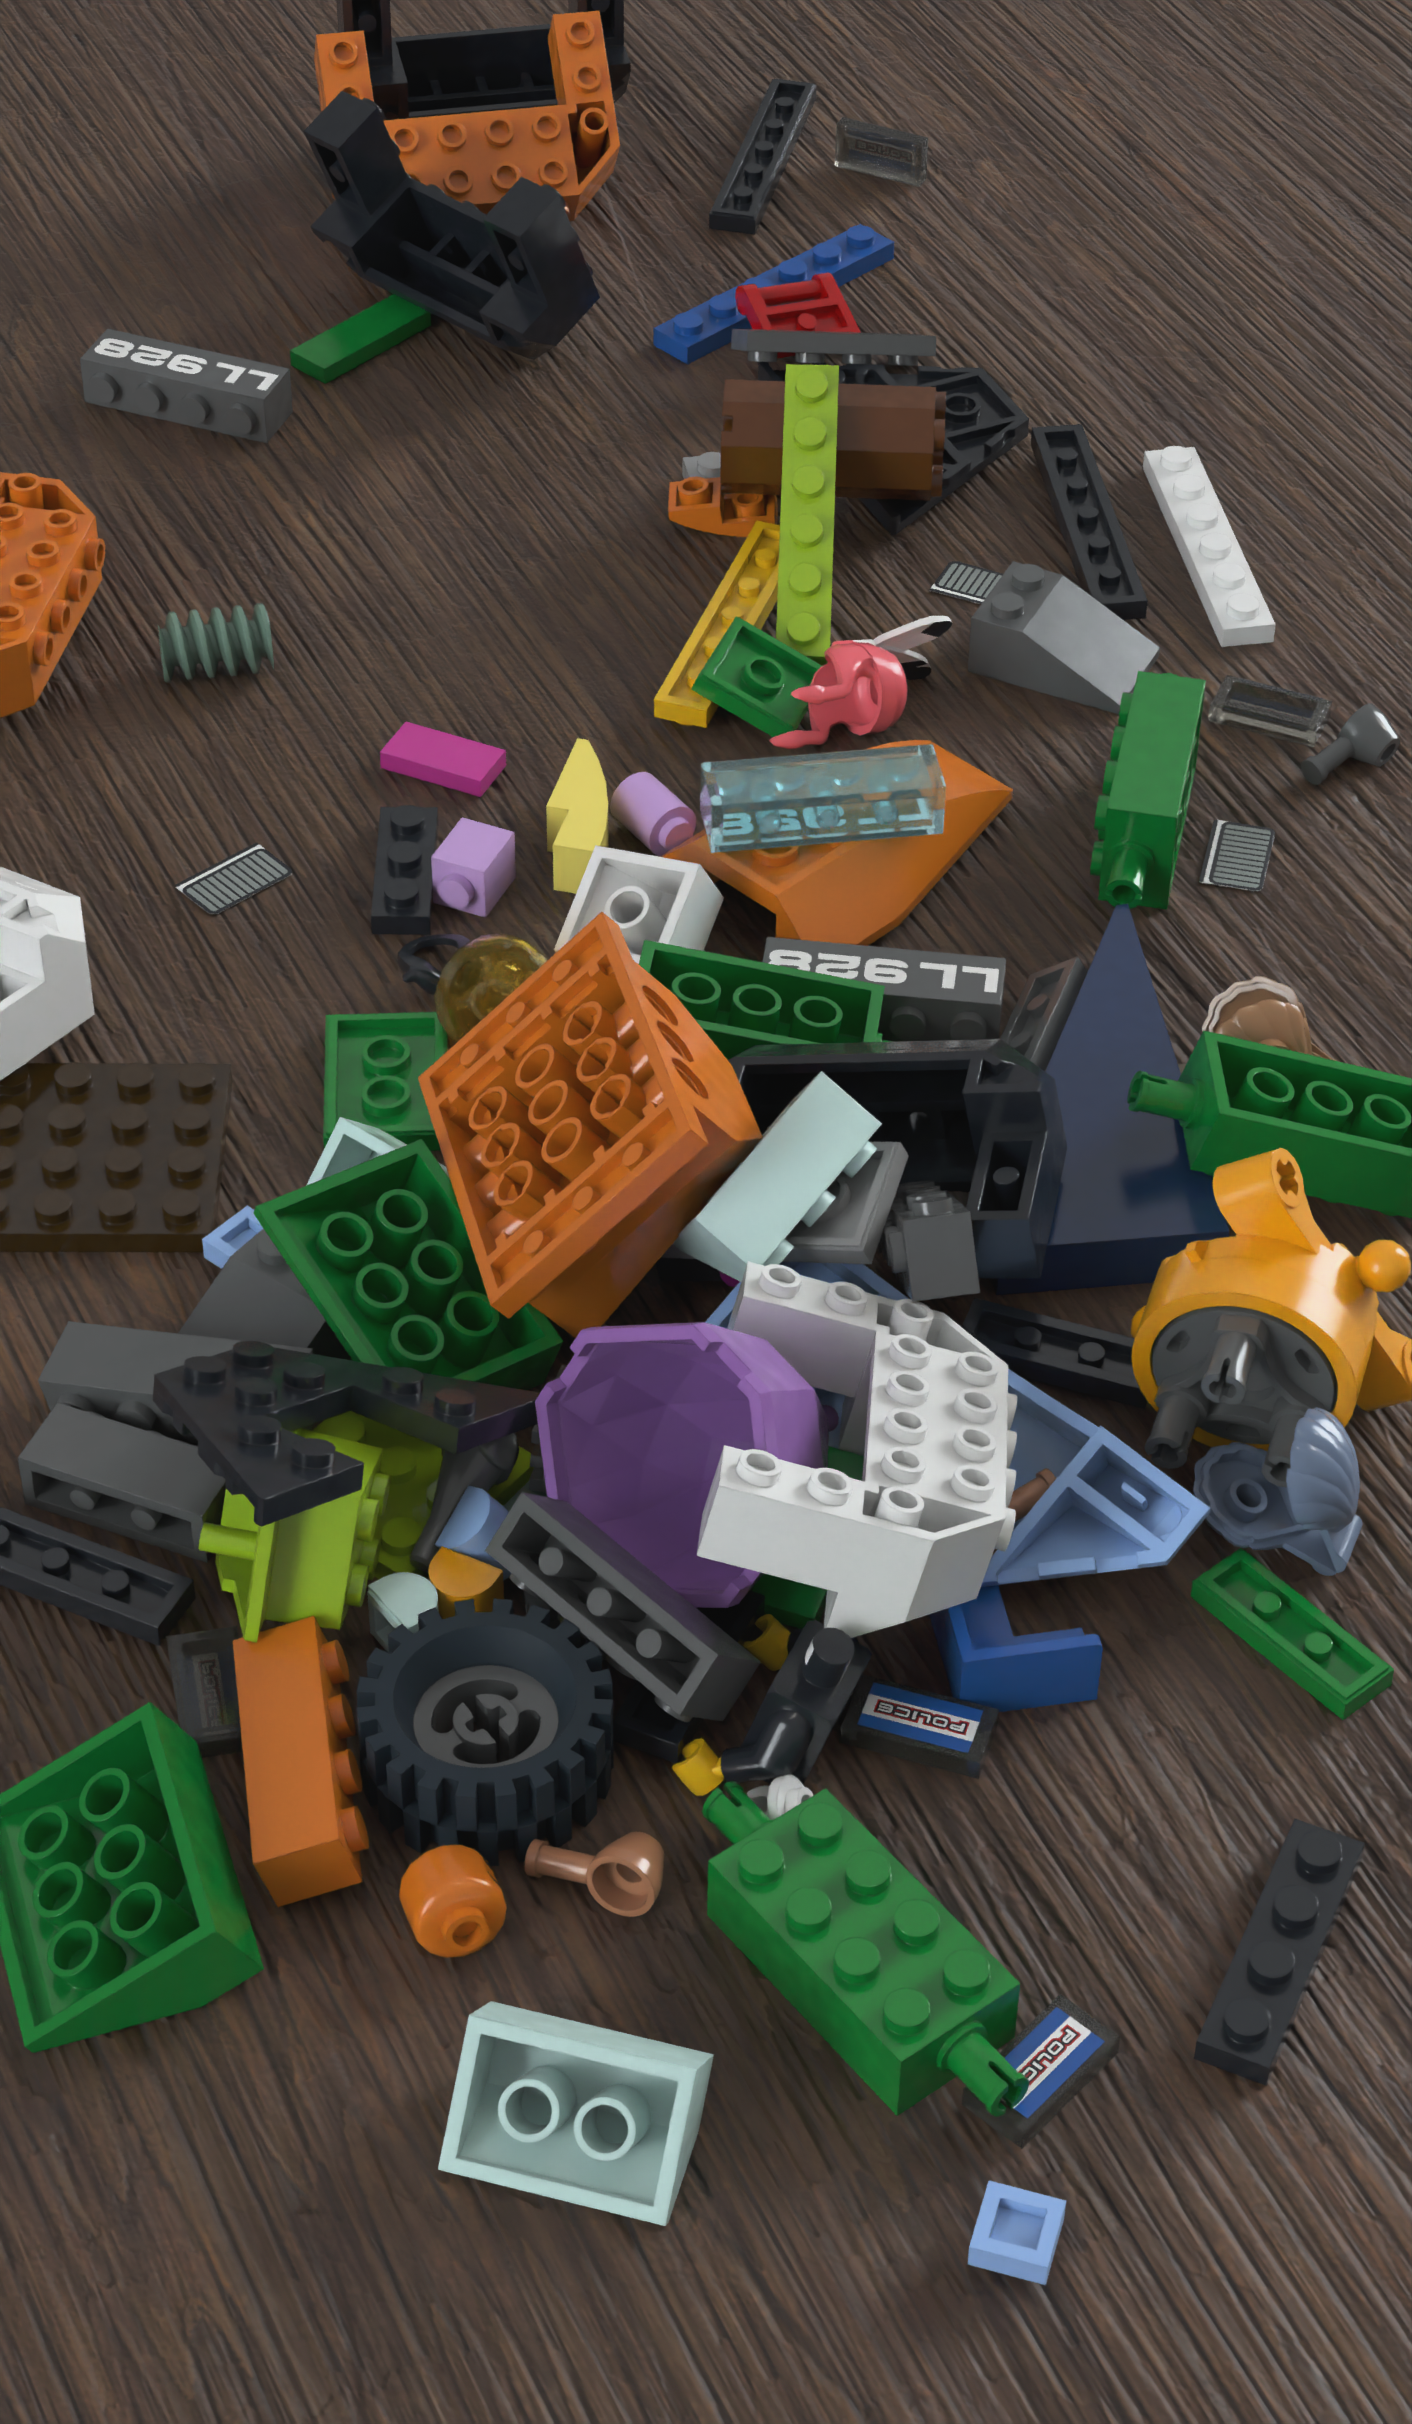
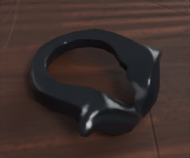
[397,934,490,997]

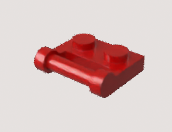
[735,272,860,358]

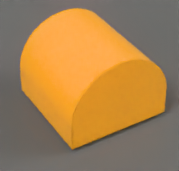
[428,1546,504,1619]

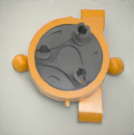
[1131,1148,1412,1488]

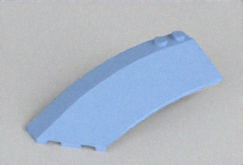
[706,1262,1211,1587]

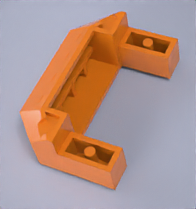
[314,11,620,221]
[0,472,105,719]

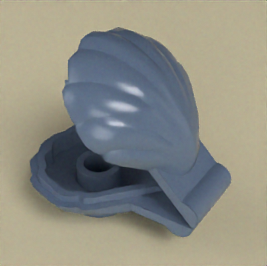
[1193,1407,1363,1576]

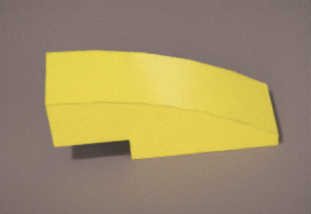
[546,738,609,894]

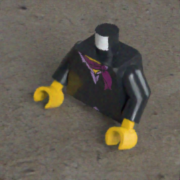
[671,1614,872,1796]

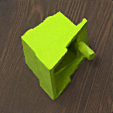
[199,1428,391,1643]

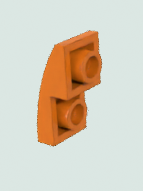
[668,476,778,537]

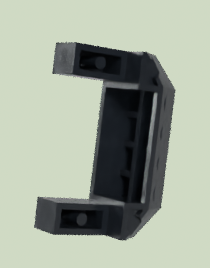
[336,0,631,120]
[303,91,600,360]
[656,1039,1068,1282]

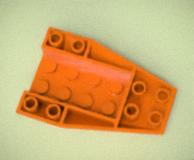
[660,740,1013,946]

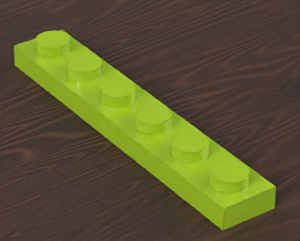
[776,364,839,666]

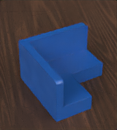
[929,1585,1103,1714]

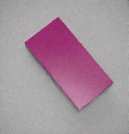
[380,721,506,797]

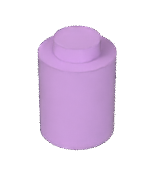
[610,772,696,856]

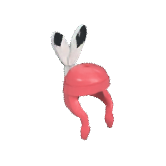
[769,615,952,749]

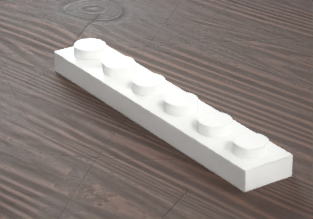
[1143,446,1276,647]

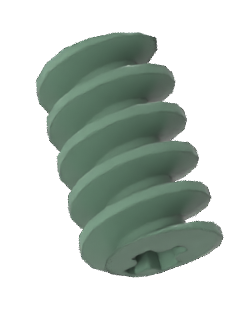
[158,603,274,683]

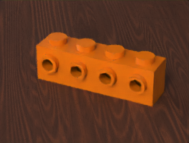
[233,1616,369,1907]

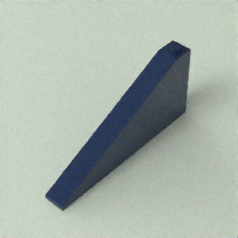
[992,904,1229,1295]

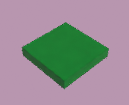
[691,616,822,737]

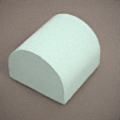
[367,1572,439,1653]

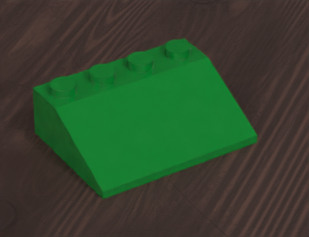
[253,1139,564,1391]
[0,1702,264,2053]

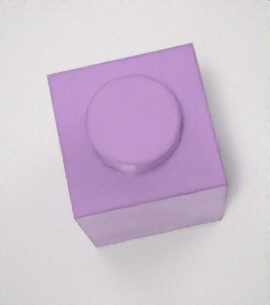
[431,817,516,918]

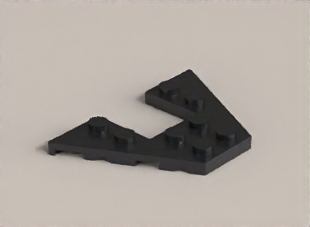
[758,362,1029,536]
[153,1341,540,1527]

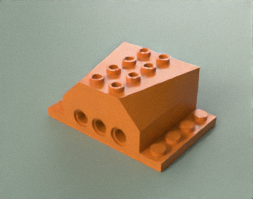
[418,912,763,1338]

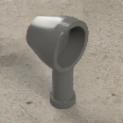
[1301,703,1400,785]

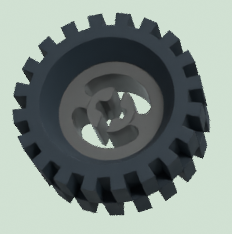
[356,1598,614,1866]

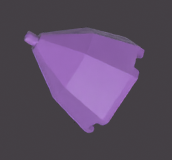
[535,1322,839,1608]

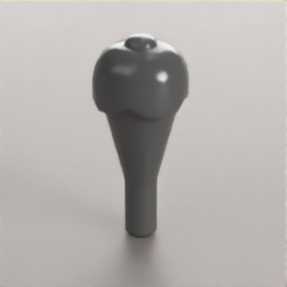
[409,1433,519,1572]

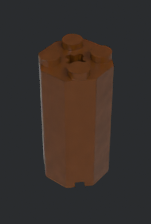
[720,379,946,501]

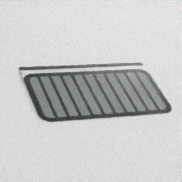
[930,561,1003,604]
[1199,820,1275,891]
[175,843,292,914]

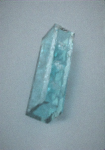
[700,744,946,853]

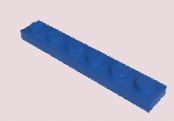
[653,224,894,365]

